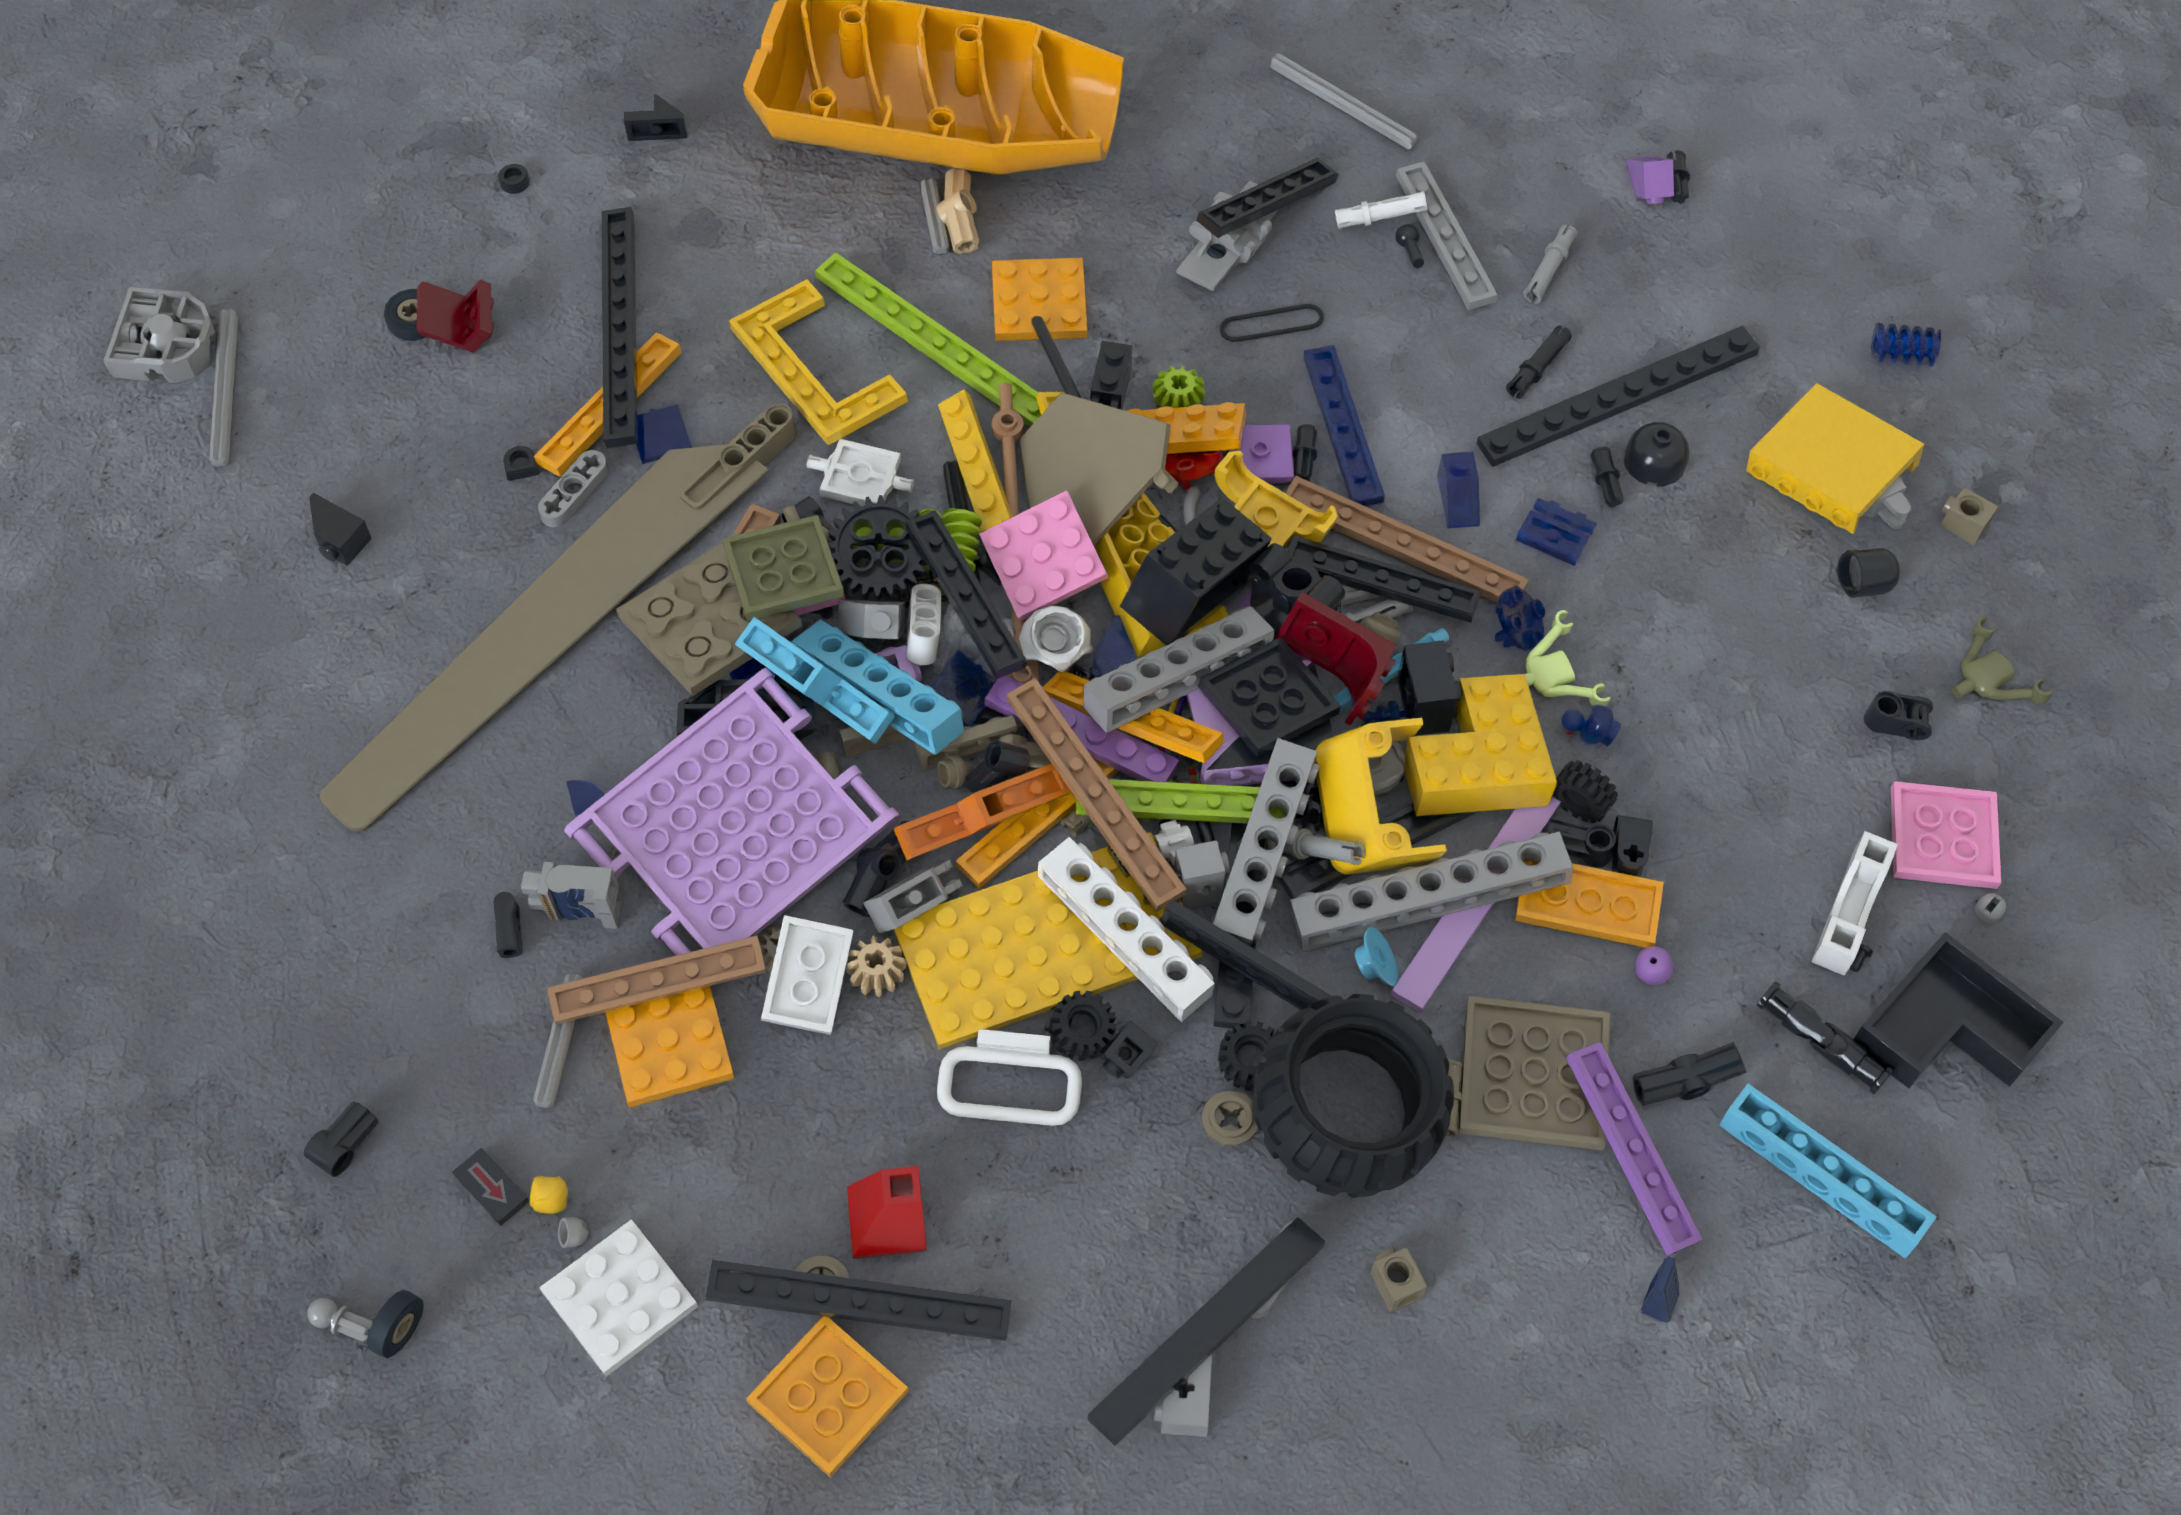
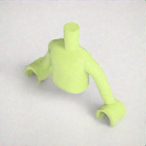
[1525,610,1611,709]

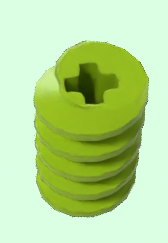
[941,508,982,571]

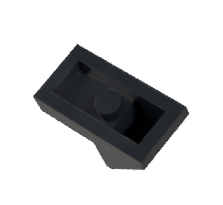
[624,94,687,141]

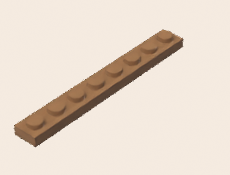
[1285,476,1529,610]
[1006,678,1187,912]

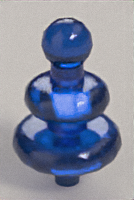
[1362,701,1406,722]

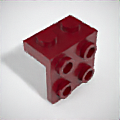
[417,280,494,353]

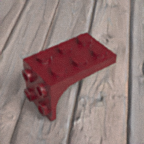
[1274,592,1396,726]

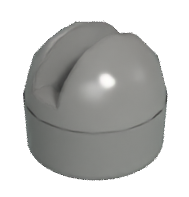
[1975,893,2006,923]
[558,1217,589,1248]

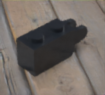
[1090,341,1133,410]

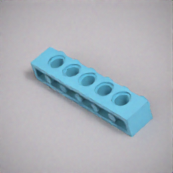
[792,619,964,755]
[1719,1083,1937,1259]

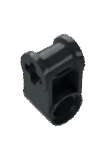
[1864,691,1933,740]
[1612,815,1653,877]

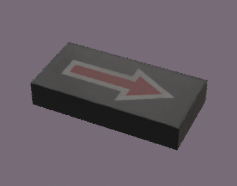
[452,1148,529,1226]

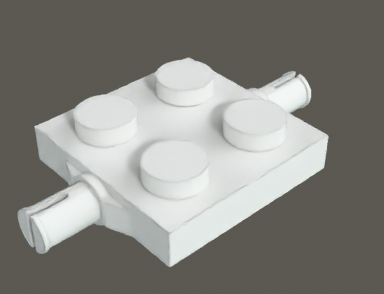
[807,439,914,507]

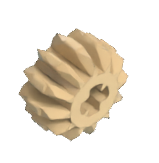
[846,935,907,997]

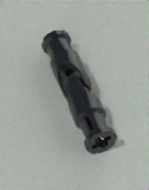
[1756,981,1894,1094]

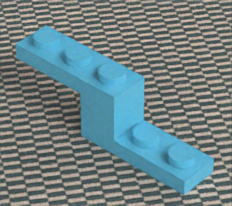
[735,617,895,744]

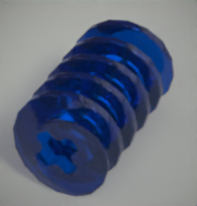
[1871,322,1941,367]

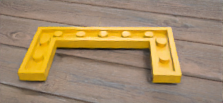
[729,279,908,445]

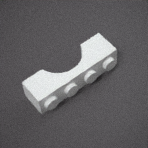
[1811,831,1898,976]

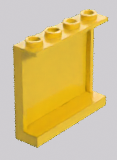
[1746,383,1924,534]

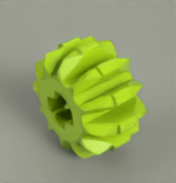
[1152,364,1205,408]

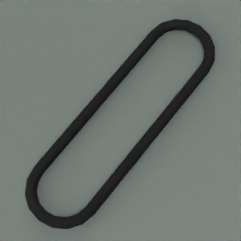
[1220,304,1324,342]

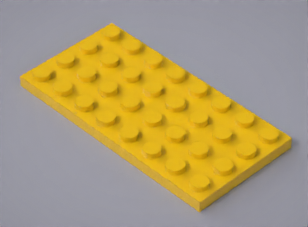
[893,832,1203,1050]

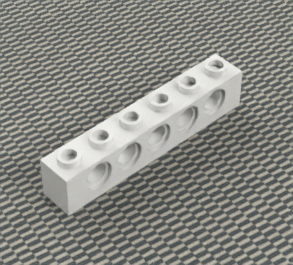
[1038,837,1215,1022]

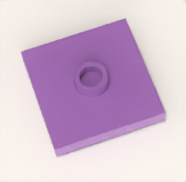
[1227,425,1294,484]

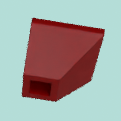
[847,1166,927,1259]

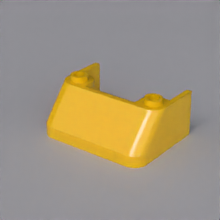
[1314,718,1447,874]

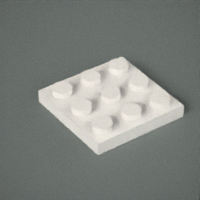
[539,1219,698,1377]

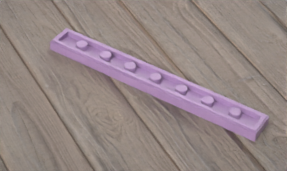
[1391,797,1561,1013]

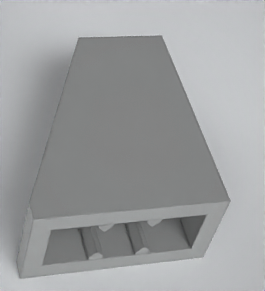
[838,600,905,639]

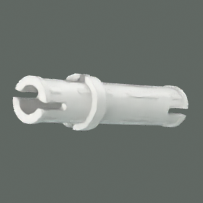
[1335,191,1428,229]

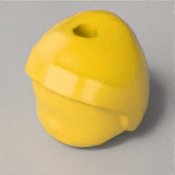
[529,1176,568,1214]

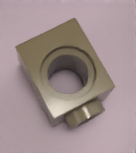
[1940,487,1999,545]
[1370,1247,1427,1313]

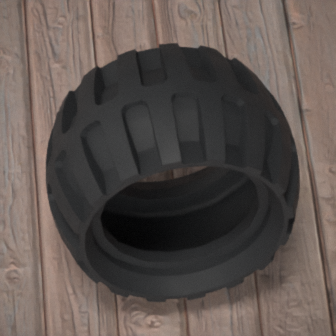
[1253,994,1454,1198]

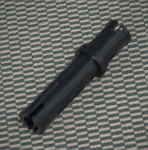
[1506,325,1572,399]

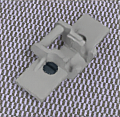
[1176,181,1279,291]

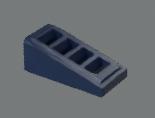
[1641,1256,1680,1323]

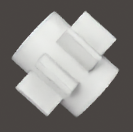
[1153,820,1194,865]

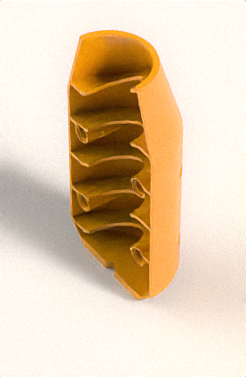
[743,0,1124,175]

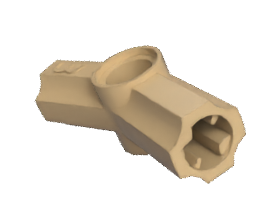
[936,168,980,254]

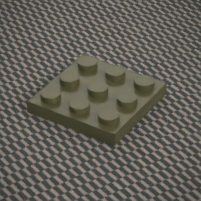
[722,515,844,621]

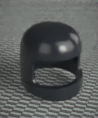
[1837,548,1900,598]

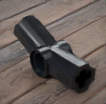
[843,821,910,917]
[1632,1042,1747,1106]

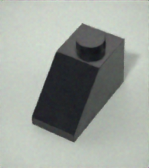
[309,493,372,566]

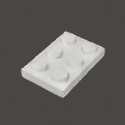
[761,915,853,1035]

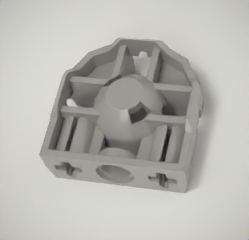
[104,287,218,383]

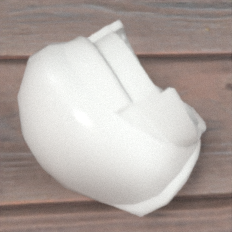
[1019,605,1093,672]

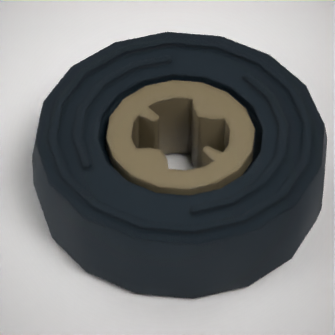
[384,289,426,341]
[367,1290,424,1358]

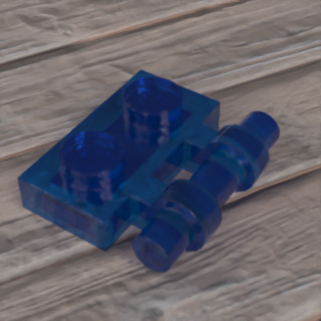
[1516,498,1597,566]

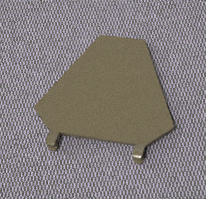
[1020,392,1178,546]

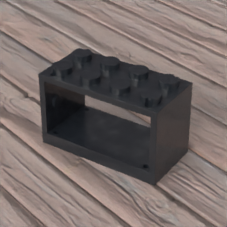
[1120,497,1272,645]

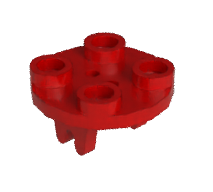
[1165,450,1223,490]

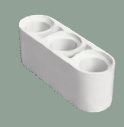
[906,584,941,665]

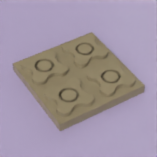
[616,543,802,696]
[1459,996,1610,1150]

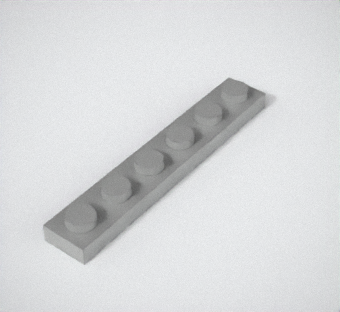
[1396,161,1498,310]

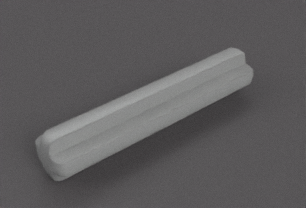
[920,178,949,255]

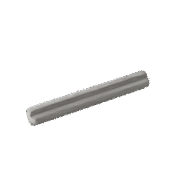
[533,974,583,1108]

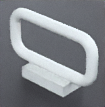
[937,1029,1082,1126]

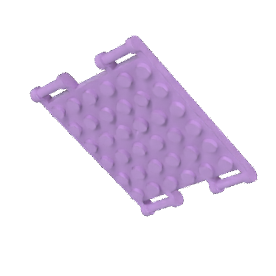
[564,668,900,955]

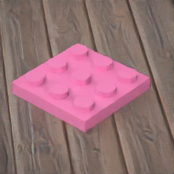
[979,490,1109,621]
[1891,781,2001,889]

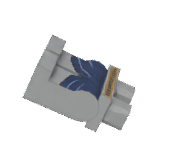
[521,862,624,929]

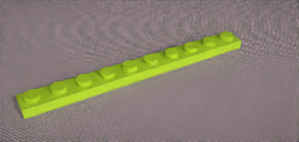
[815,252,1041,427]

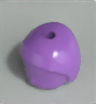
[1635,946,1674,985]

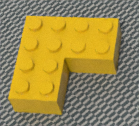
[1404,674,1557,816]

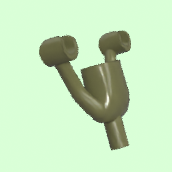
[1951,616,2054,704]

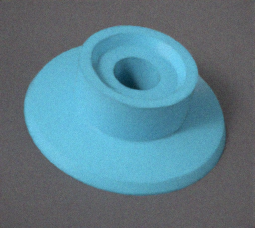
[1355,927,1399,986]

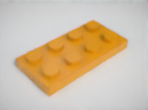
[1127,402,1246,454]
[1514,860,1664,948]

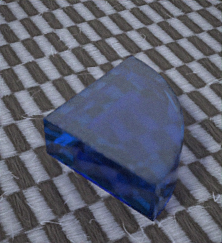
[566,780,604,815]

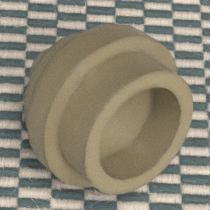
[937,755,973,789]

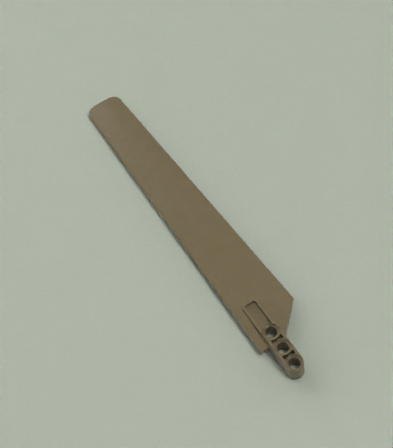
[320,403,797,831]

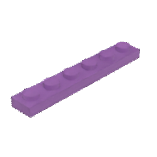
[985,676,1179,782]
[1566,1041,1703,1256]

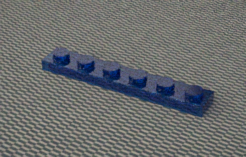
[1303,345,1385,506]

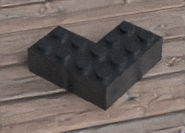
[1854,932,2064,1088]

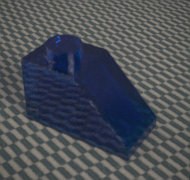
[1437,451,1480,528]
[1089,615,1138,679]

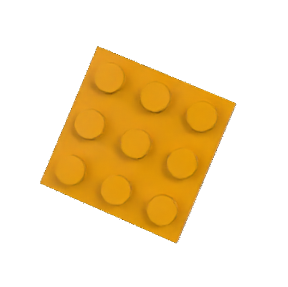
[992,258,1087,341]
[605,986,734,1108]
[746,1316,909,1478]

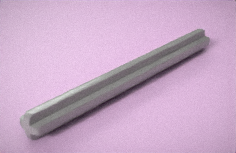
[1270,53,1418,150]
[209,309,238,467]

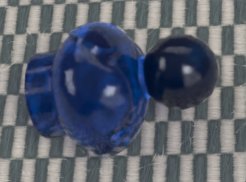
[1561,705,1621,747]

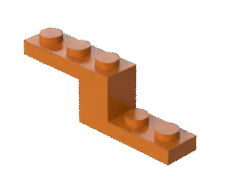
[894,763,1071,861]

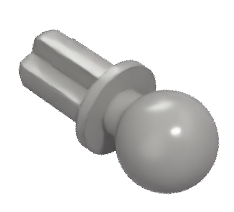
[307,1298,373,1342]

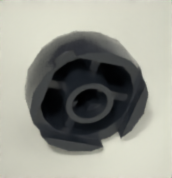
[1624,422,1689,487]

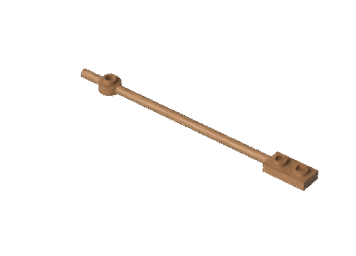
[992,383,1039,727]

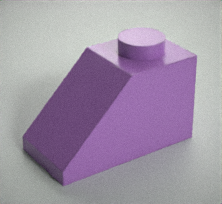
[1627,156,1674,204]

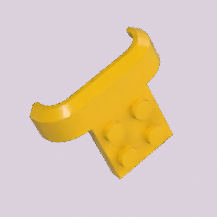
[1215,451,1338,579]

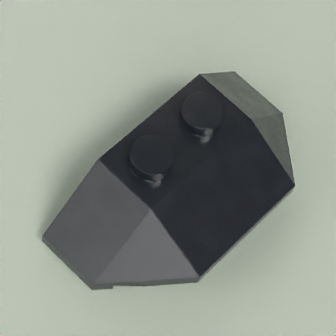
[676,678,814,741]

